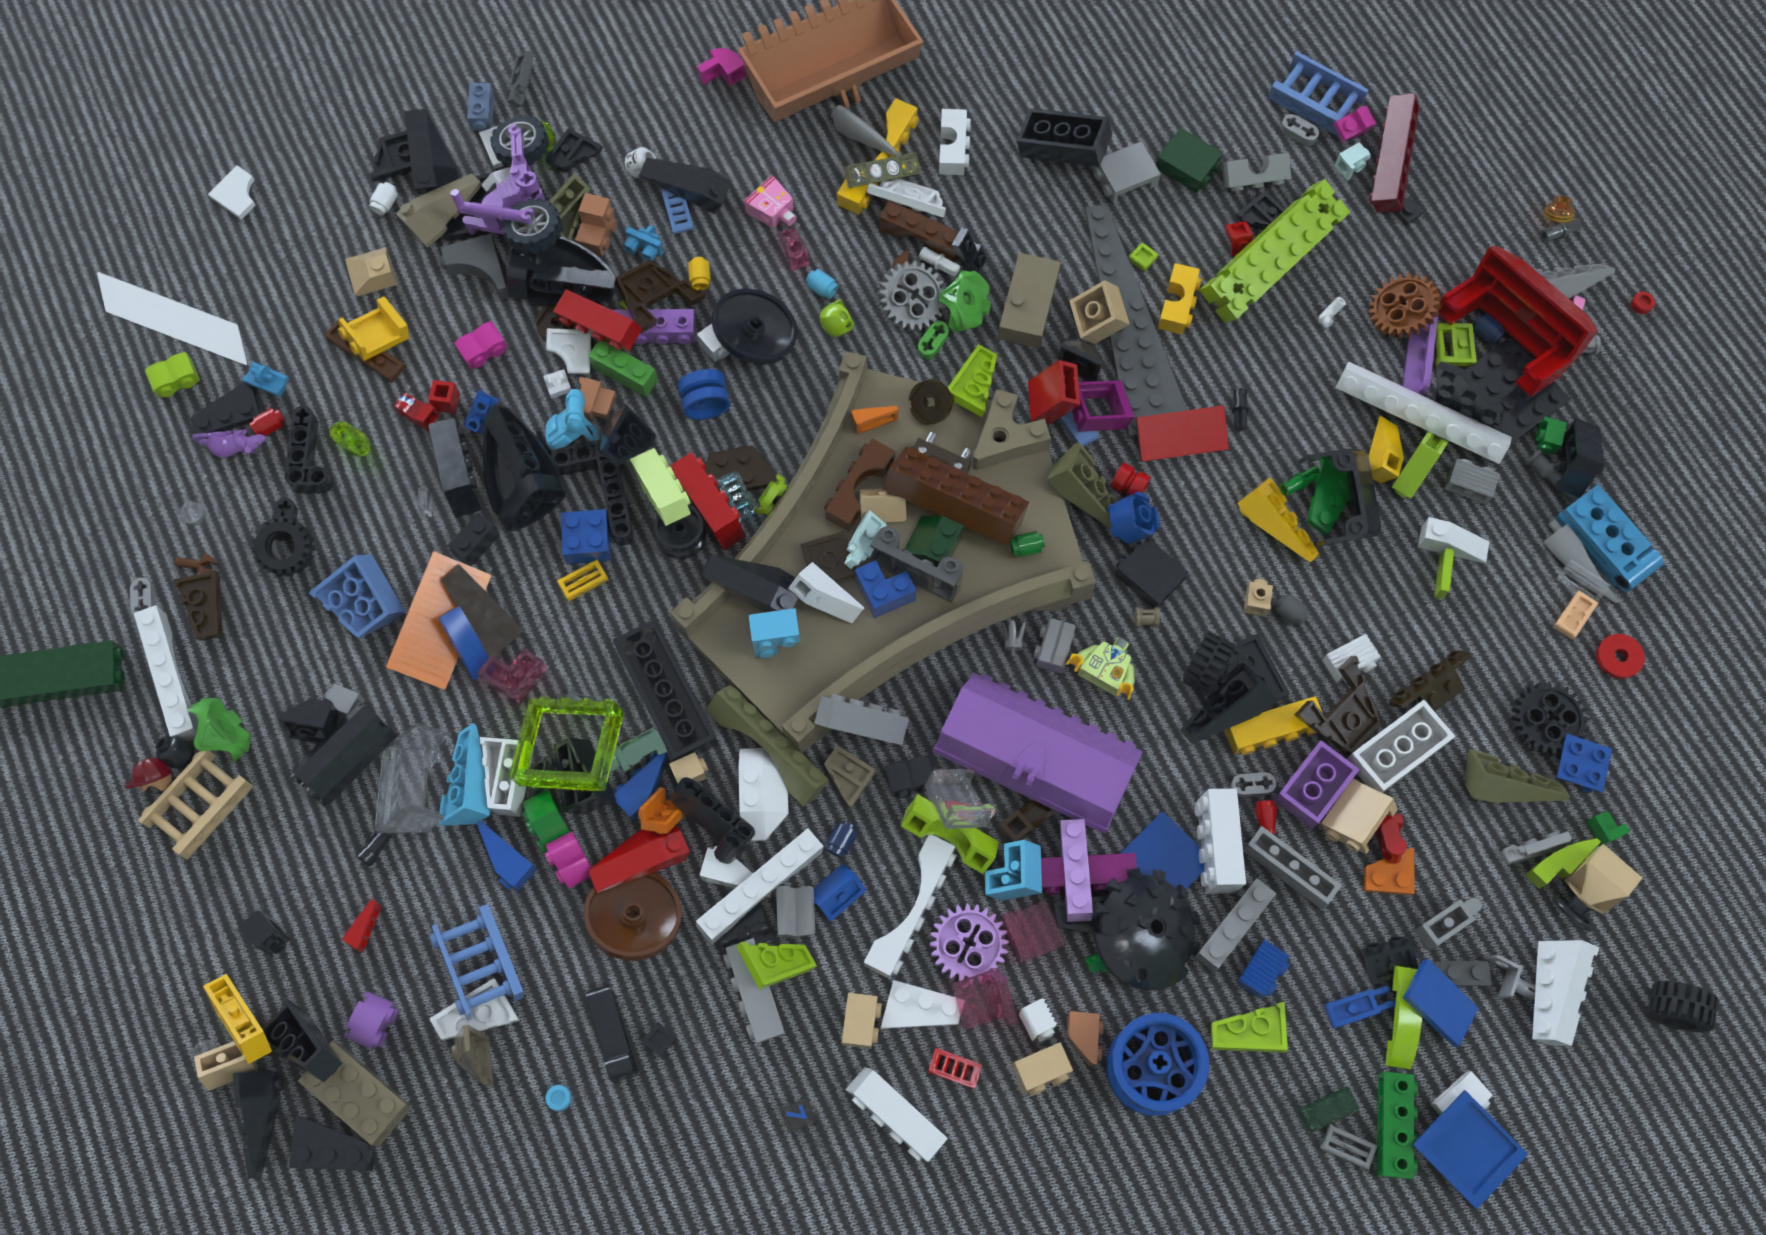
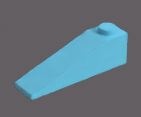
[438,724,491,826]

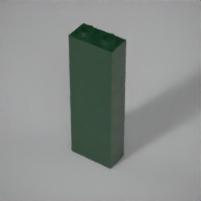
[0,640,125,708]

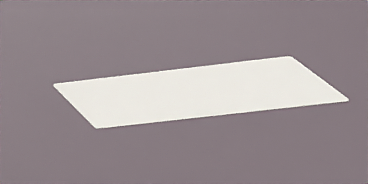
[97,272,247,365]

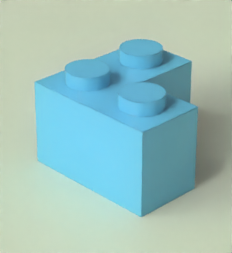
[749,608,800,658]
[985,840,1042,901]

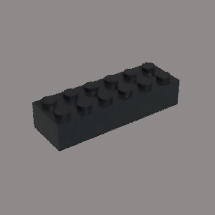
[613,619,718,761]

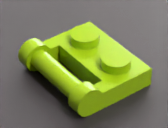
[1435,323,1477,367]

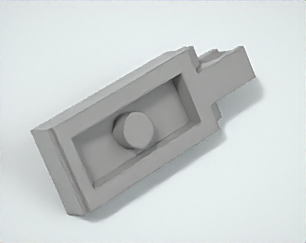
[1501,831,1572,865]

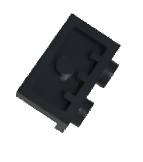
[1359,936,1418,984]

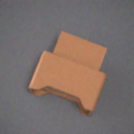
[579,377,616,422]

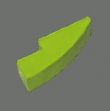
[1525,839,1601,889]

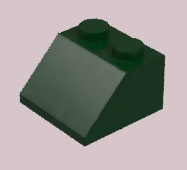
[905,516,964,568]

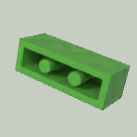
[588,341,658,397]

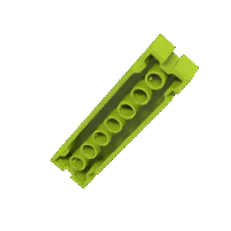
[1199,179,1350,323]

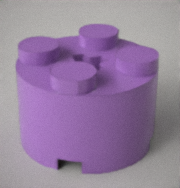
[344,991,399,1050]

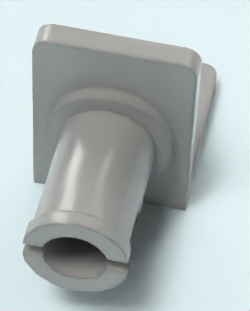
[1486,955,1536,1000]

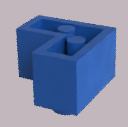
[855,560,917,618]

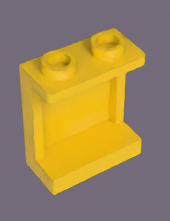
[338,296,409,361]

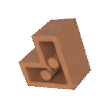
[575,193,617,257]

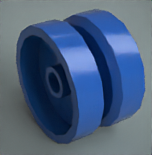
[677,369,731,420]

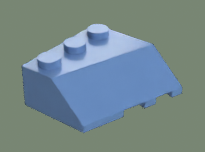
[309,554,406,638]

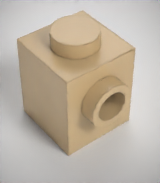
[669,752,708,783]

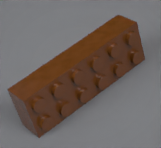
[883,446,1029,546]

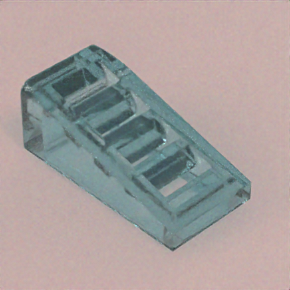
[716,471,756,522]

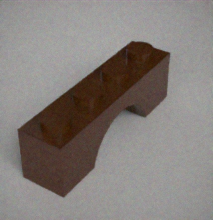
[879,200,959,263]
[824,438,896,531]

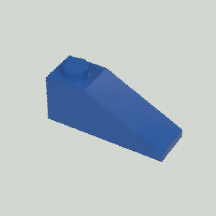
[477,821,537,891]

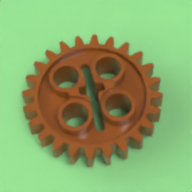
[1368,273,1441,339]

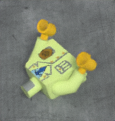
[1066,637,1135,700]

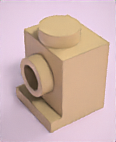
[1243,579,1273,617]

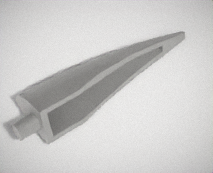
[831,105,900,157]
[1543,519,1618,603]

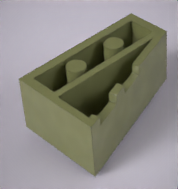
[535,173,590,240]

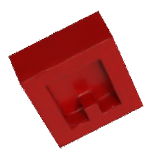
[1225,221,1253,256]

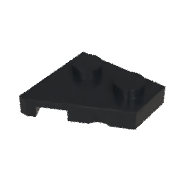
[545,128,603,172]

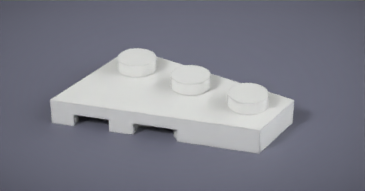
[430,978,520,1041]
[880,980,964,1029]

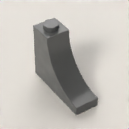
[439,234,510,300]

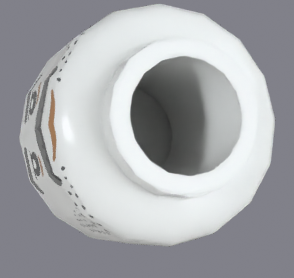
[625,147,656,178]

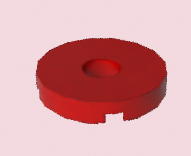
[1596,634,1645,679]

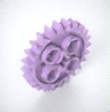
[930,904,1009,984]

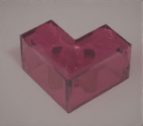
[477,648,547,705]

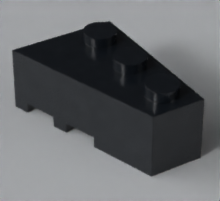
[1555,418,1605,498]

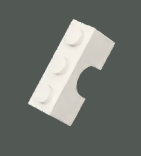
[939,109,971,175]

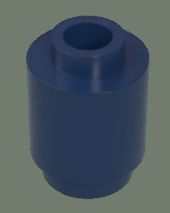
[1472,313,1506,345]
[826,821,858,858]

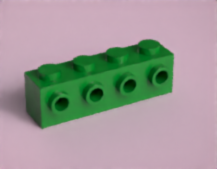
[1377,1072,1418,1180]

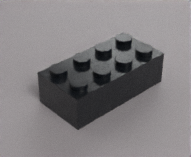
[1016,108,1112,167]

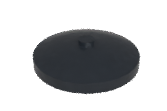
[712,288,798,364]

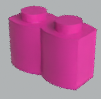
[454,321,508,369]
[545,831,591,888]

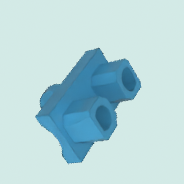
[623,225,664,261]
[242,362,289,397]

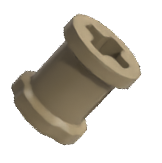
[1134,607,1160,628]

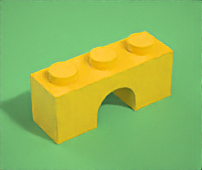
[1158,263,1202,335]

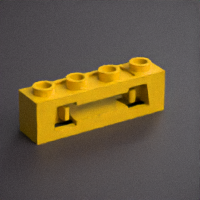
[203,974,272,1064]

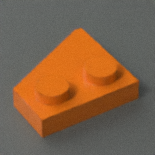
[1364,848,1415,896]

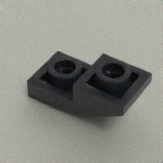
[951,228,987,273]

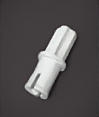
[919,247,960,276]

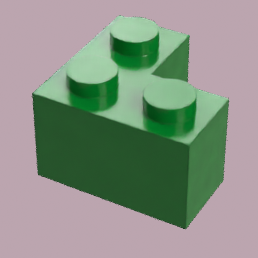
[522,789,570,854]

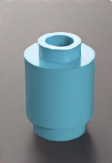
[806,269,839,299]

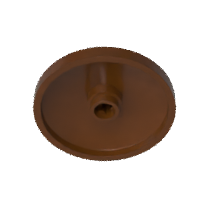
[584,873,682,961]

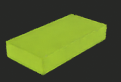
[1434,548,1454,599]

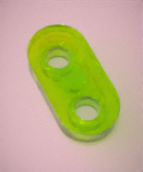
[330,421,371,456]

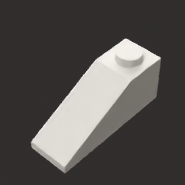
[1418,517,1489,564]
[699,846,772,898]

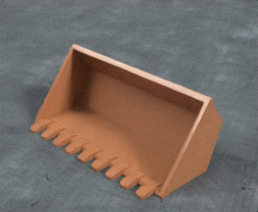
[737,0,924,122]

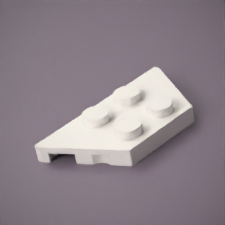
[867,179,946,217]

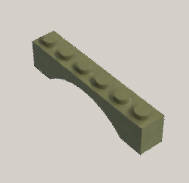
[706,685,829,807]

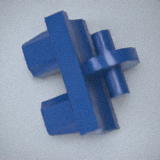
[463,390,500,435]

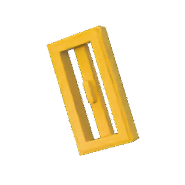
[557,560,609,601]

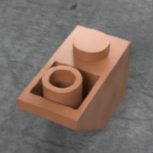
[1066,1011,1104,1067]

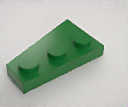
[1307,459,1351,535]

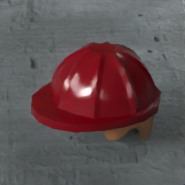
[124,757,172,791]

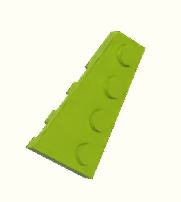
[948,344,997,417]

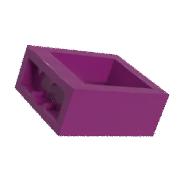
[1072,380,1134,432]

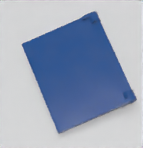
[1120,811,1204,889]

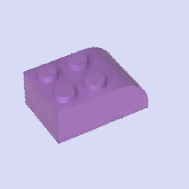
[1274,740,1360,829]

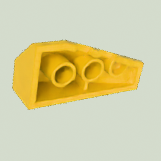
[1237,477,1319,562]

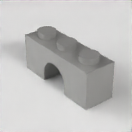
[1222,153,1291,191]

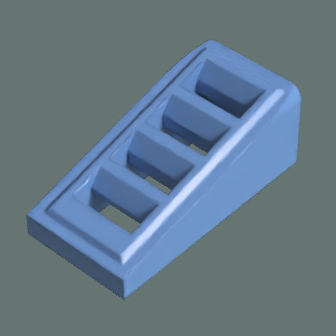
[662,190,694,234]

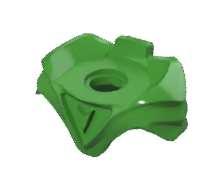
[939,271,991,333]
[187,698,251,763]

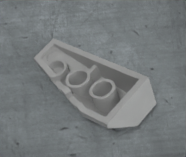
[1534,264,1615,299]

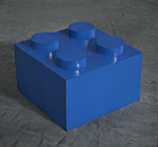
[561,509,612,565]

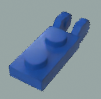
[1323,986,1396,1029]

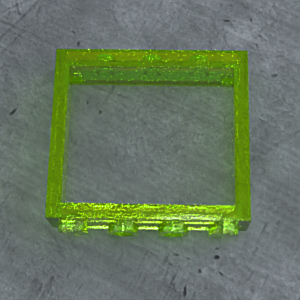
[509,697,624,791]

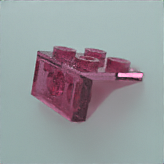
[1001,901,1065,964]
[952,968,1018,1029]

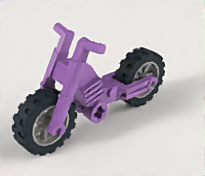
[450,115,563,254]

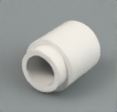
[369,182,398,216]

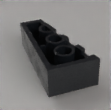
[262,1000,343,1082]

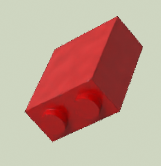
[1028,360,1080,426]

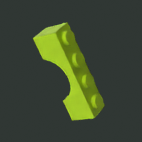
[901,794,999,874]

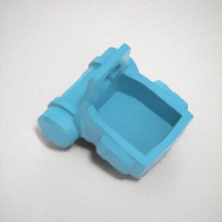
[545,389,599,450]

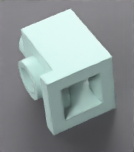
[1334,142,1371,181]

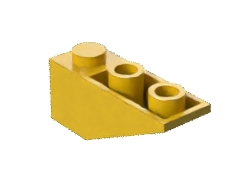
[1368,416,1404,484]

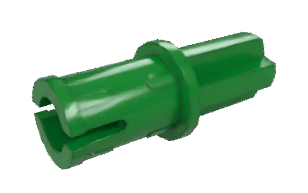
[1280,467,1320,496]

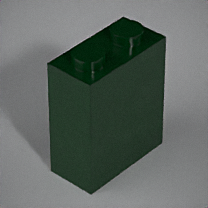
[1156,127,1223,193]

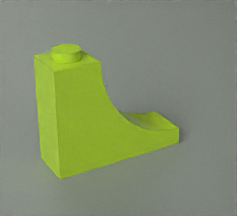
[1392,431,1449,499]

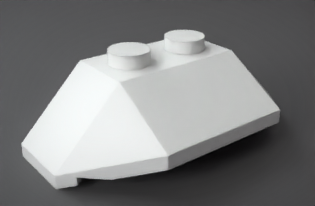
[739,748,788,841]

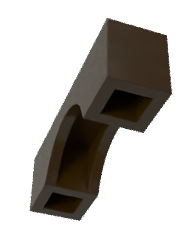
[998,800,1058,843]

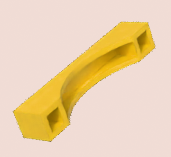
[837,98,919,215]

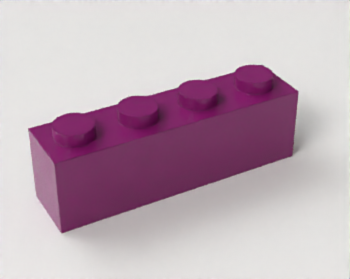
[1041,853,1137,895]

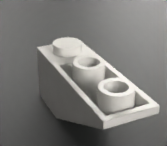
[788,562,864,623]

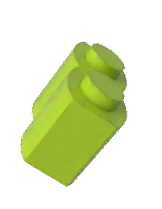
[145,352,200,398]

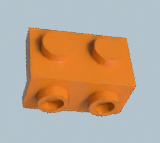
[638,787,685,834]

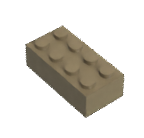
[298,1041,413,1147]

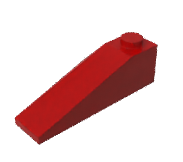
[588,825,690,893]

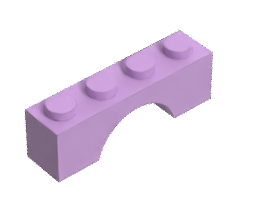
[1060,819,1093,922]

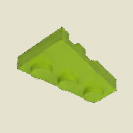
[1210,1001,1288,1053]

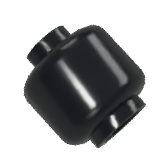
[156,735,193,769]

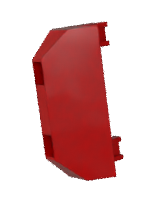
[1438,246,1597,397]

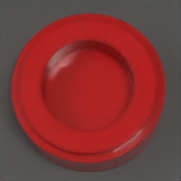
[1631,292,1655,314]

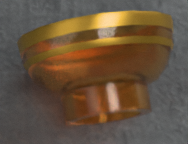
[1543,196,1575,223]

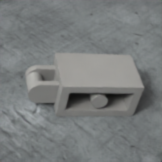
[1414,898,1482,950]

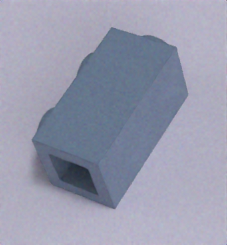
[467,83,494,132]

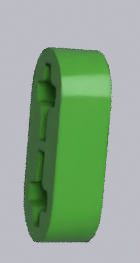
[918,321,949,360]

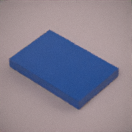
[1403,959,1479,1047]

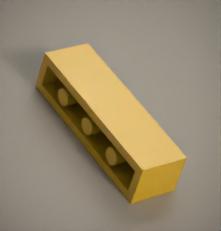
[1225,696,1323,755]

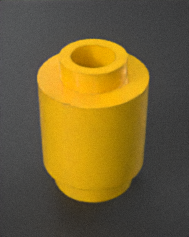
[688,257,711,290]

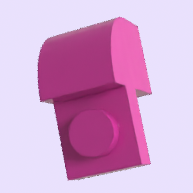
[697,48,747,86]
[1333,105,1377,142]

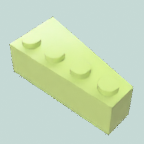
[630,448,691,526]

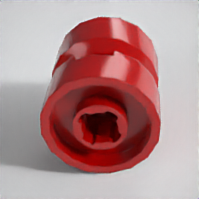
[1110,462,1152,496]

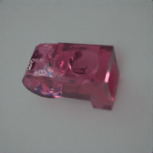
[778,226,809,270]

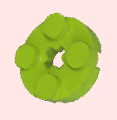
[753,474,787,516]

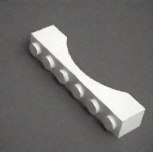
[134,605,198,741]
[696,829,824,945]
[864,835,957,979]

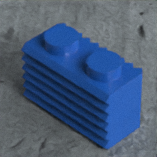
[1236,939,1290,999]

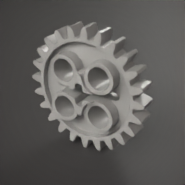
[877,261,946,332]

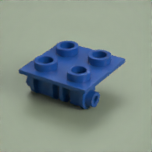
[1557,734,1612,793]

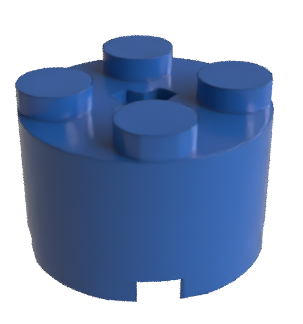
[1108,492,1159,544]

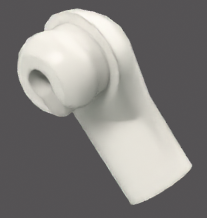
[1318,297,1346,328]

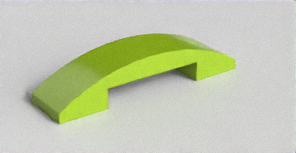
[1386,966,1422,1069]

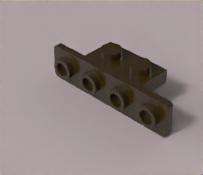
[1388,650,1472,711]

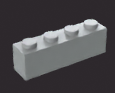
[814,694,909,745]
[1243,826,1342,909]
[1195,878,1277,973]
[723,938,785,1044]

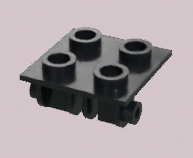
[720,902,772,954]

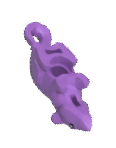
[192,429,266,457]

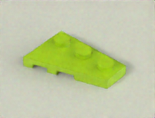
[736,942,817,990]

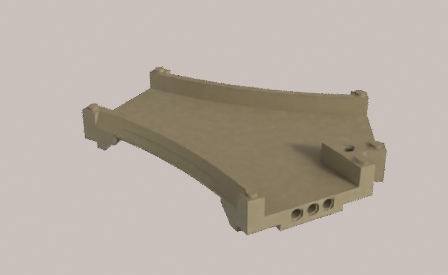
[670,351,1096,753]

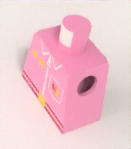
[744,175,797,227]

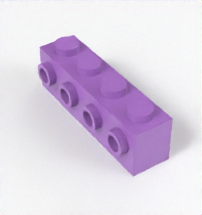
[612,309,696,345]

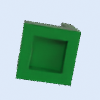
[1586,811,1630,846]

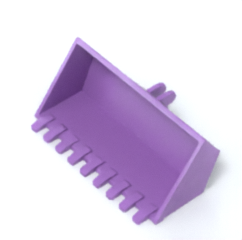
[933,673,1143,834]

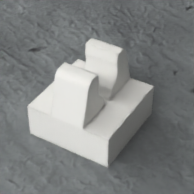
[543,370,571,398]

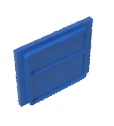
[1413,1090,1528,1209]

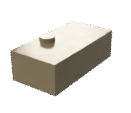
[998,253,1061,348]

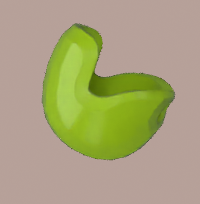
[819,299,854,337]

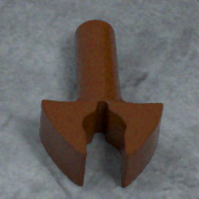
[174,553,219,574]

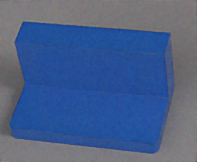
[814,864,867,922]

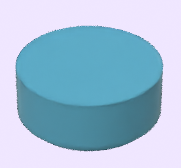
[546,1085,572,1111]

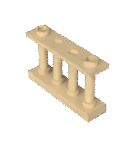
[138,751,254,860]

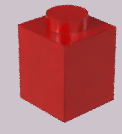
[428,380,460,414]

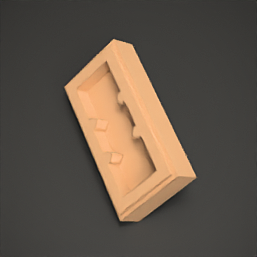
[1553,590,1598,640]

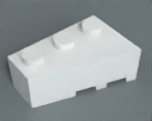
[480,737,534,817]

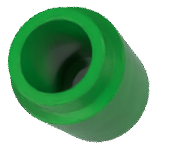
[1010,531,1045,558]

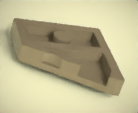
[824,745,876,809]

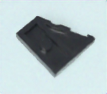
[1235,191,1286,230]

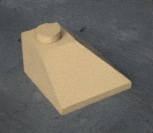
[345,247,398,297]

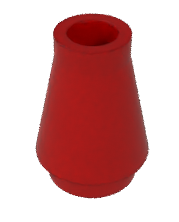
[1254,800,1277,834]

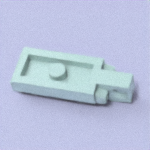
[844,510,887,569]

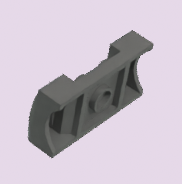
[870,527,963,602]

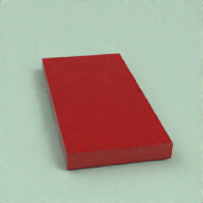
[1135,405,1229,462]

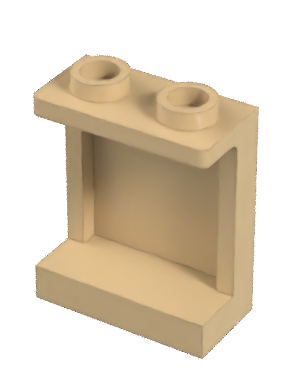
[1321,779,1398,854]

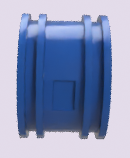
[1106,1013,1209,1116]

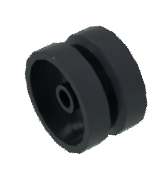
[654,505,707,560]

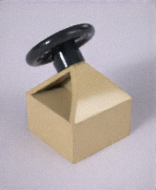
[1552,844,1642,932]

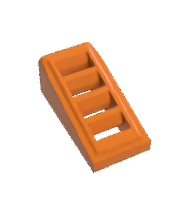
[851,406,899,434]

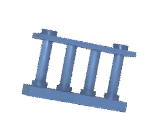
[1268,51,1368,137]
[429,904,524,1021]

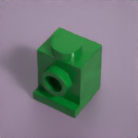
[1536,417,1567,455]

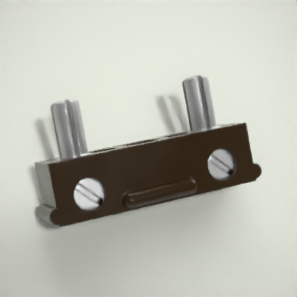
[910,432,972,474]

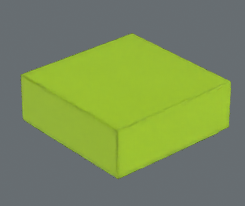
[1128,243,1159,272]

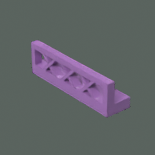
[1402,317,1438,396]

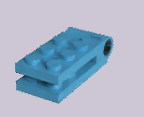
[1555,484,1664,592]

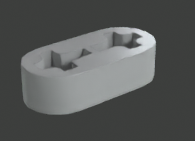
[1281,114,1319,146]
[130,578,155,617]
[1230,772,1276,797]

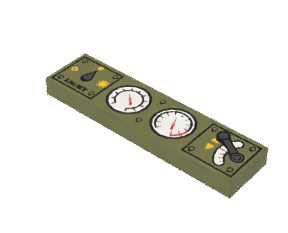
[844,152,921,188]

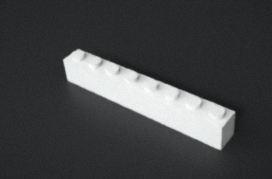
[1335,362,1512,464]

